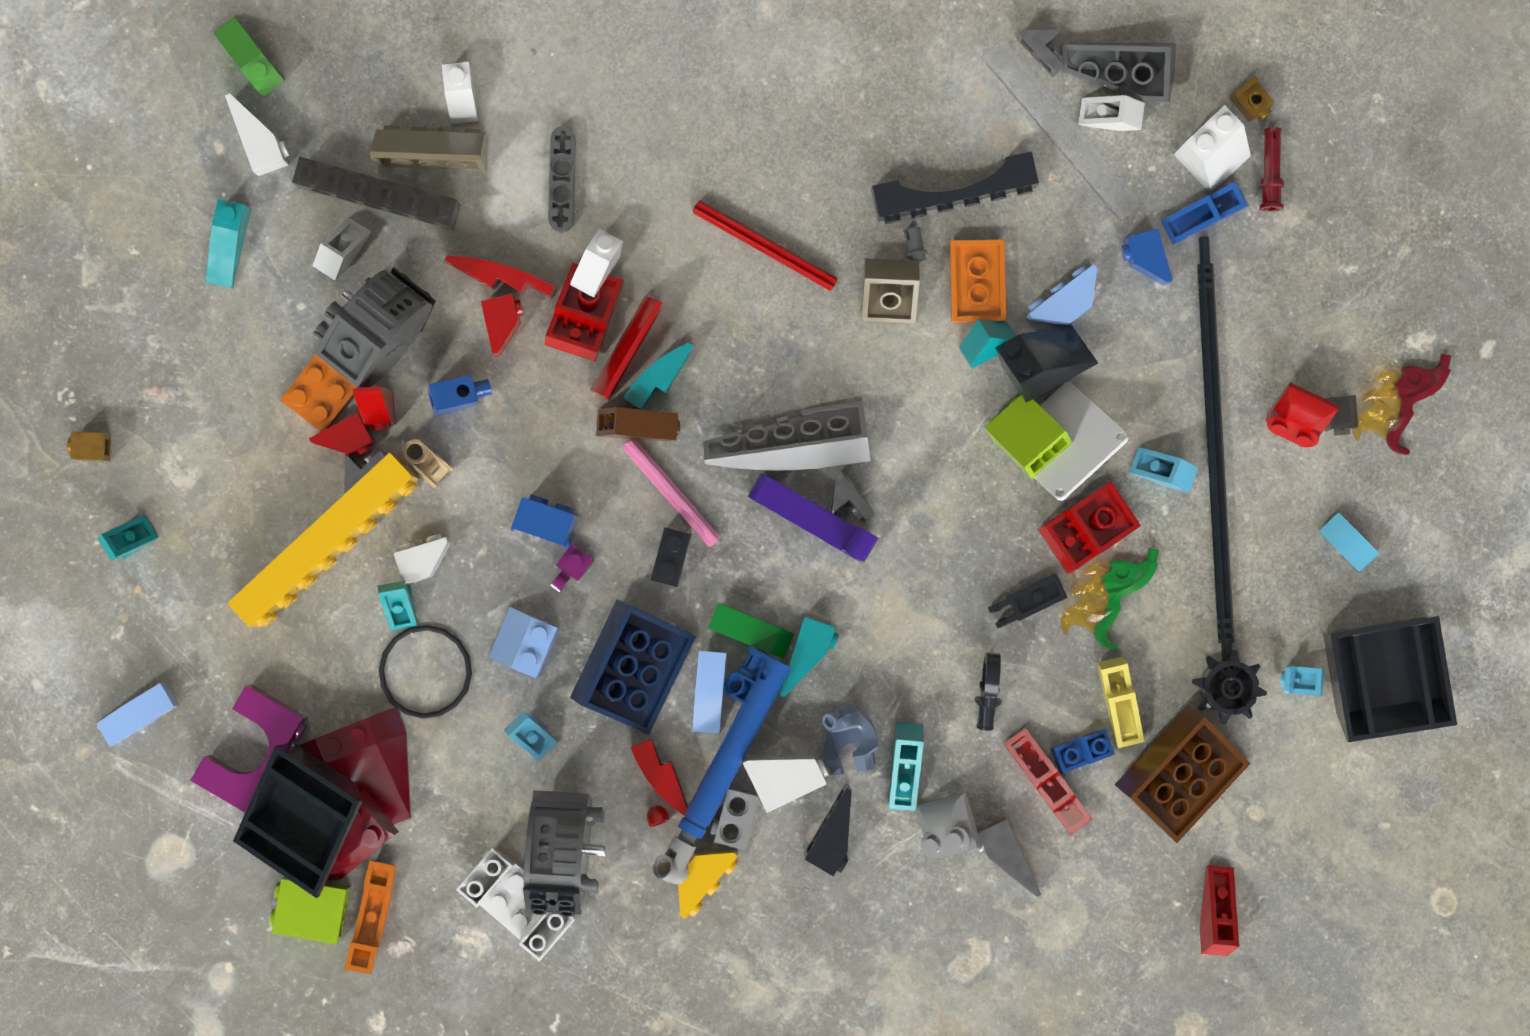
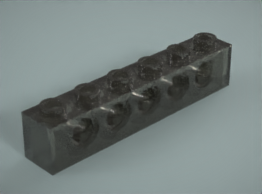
[292,156,461,231]

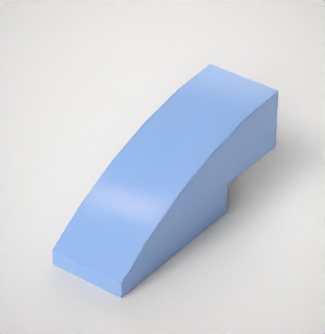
[692,650,726,734]
[97,682,179,747]

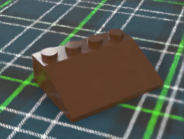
[1114,705,1251,843]

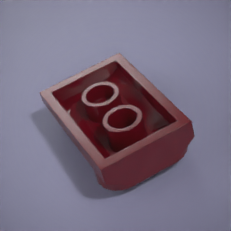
[327,789,399,881]

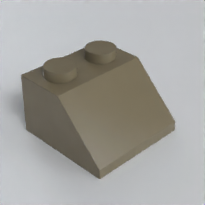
[862,258,920,324]

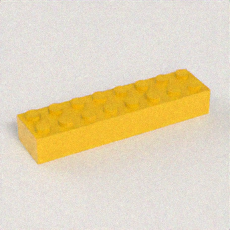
[227,452,420,628]

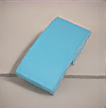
[1319,512,1380,573]

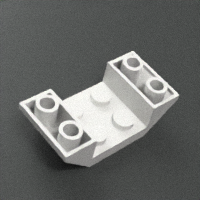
[456,847,576,962]

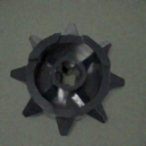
[1192,650,1267,725]

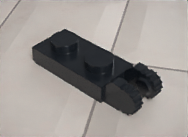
[988,573,1068,628]

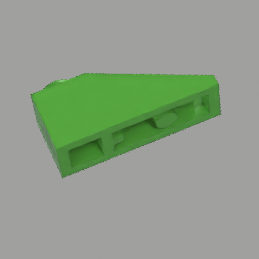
[213,17,285,97]

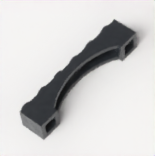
[871,151,1039,224]

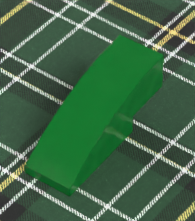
[708,603,794,659]

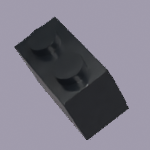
[651,527,692,587]

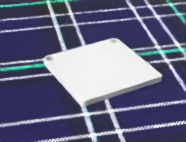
[1034,382,1129,501]

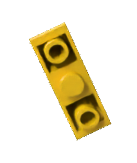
[678,850,739,919]

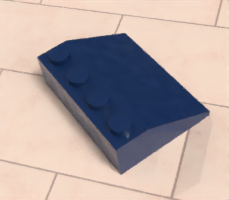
[570,599,696,734]

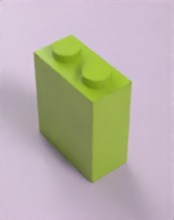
[984,395,1072,479]
[269,877,351,944]

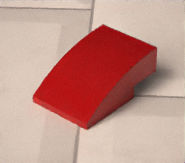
[545,262,624,362]
[1038,481,1141,574]

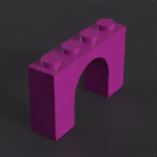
[190,684,307,812]

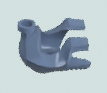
[822,705,879,776]

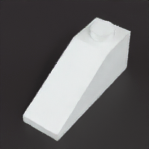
[225,94,290,176]

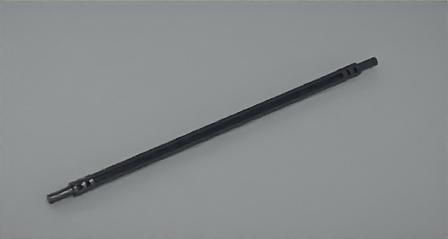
[1197,236,1235,670]

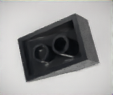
[995,325,1098,403]
[804,783,852,876]

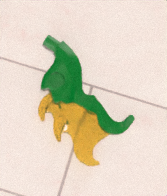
[1060,548,1159,650]

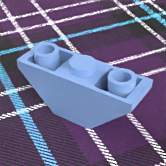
[1026,264,1097,326]

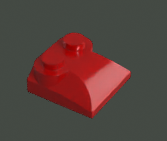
[1265,382,1340,448]

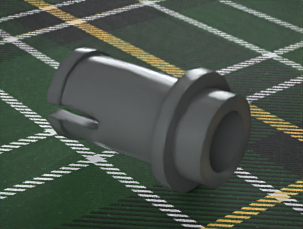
[903,227,928,262]

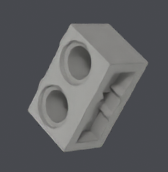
[710,787,759,850]

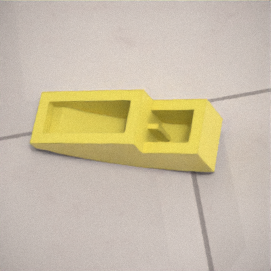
[1097,656,1145,748]

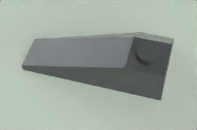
[1062,43,1176,102]

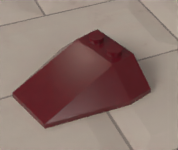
[299,707,411,825]

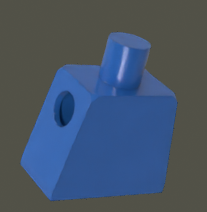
[428,375,492,417]

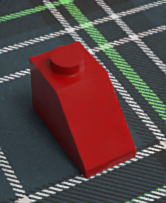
[481,294,524,357]
[309,413,377,457]

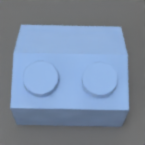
[489,607,560,678]

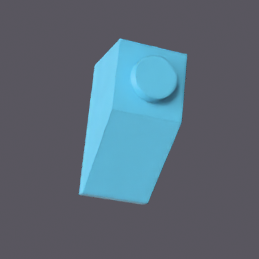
[1129,447,1198,493]

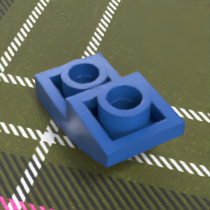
[1050,729,1115,774]

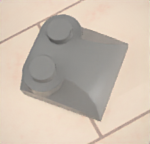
[916,793,982,859]

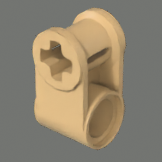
[402,439,454,489]

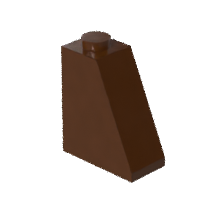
[596,407,680,441]

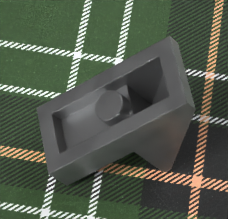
[1016,29,1064,78]
[344,451,387,493]
[831,472,875,522]

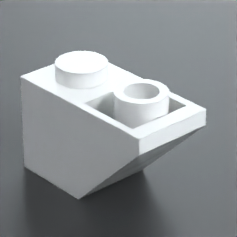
[394,534,451,585]

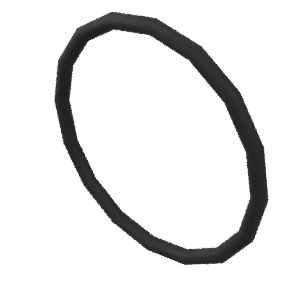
[379,625,472,719]

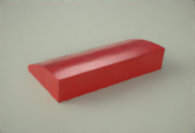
[590,296,663,401]

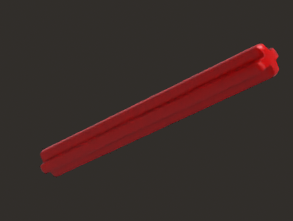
[693,200,837,291]

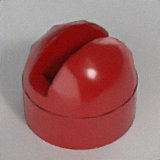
[646,805,670,828]

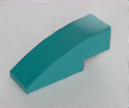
[623,343,694,410]

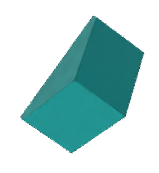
[959,319,1016,369]

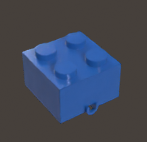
[511,494,579,550]

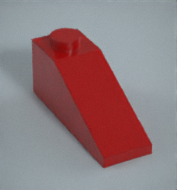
[353,386,396,431]
[1200,865,1240,956]

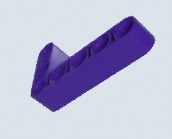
[747,473,879,563]

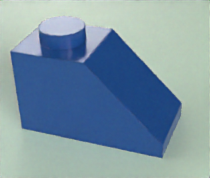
[1121,229,1173,286]

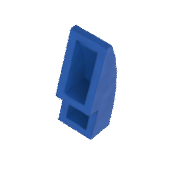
[1161,182,1249,245]

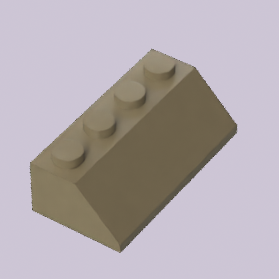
[370,125,488,170]

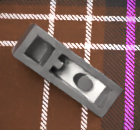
[977,817,1042,897]

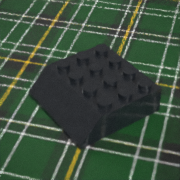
[1323,616,1457,743]
[233,742,363,898]

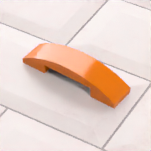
[344,860,397,975]

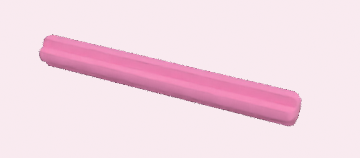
[622,438,720,547]

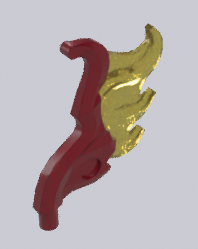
[1352,354,1452,455]

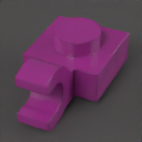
[551,543,594,592]

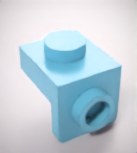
[1280,666,1325,696]

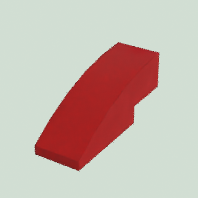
[630,739,688,816]

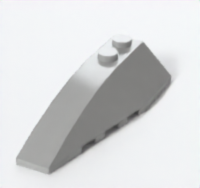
[703,401,871,470]

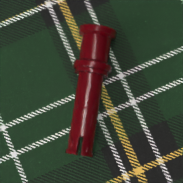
[1259,127,1284,212]

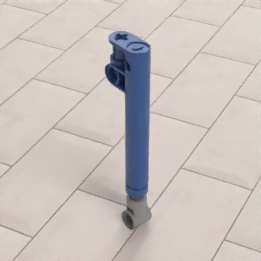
[653,645,791,885]

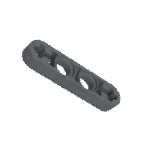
[548,126,576,233]

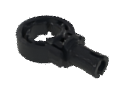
[974,652,1002,731]

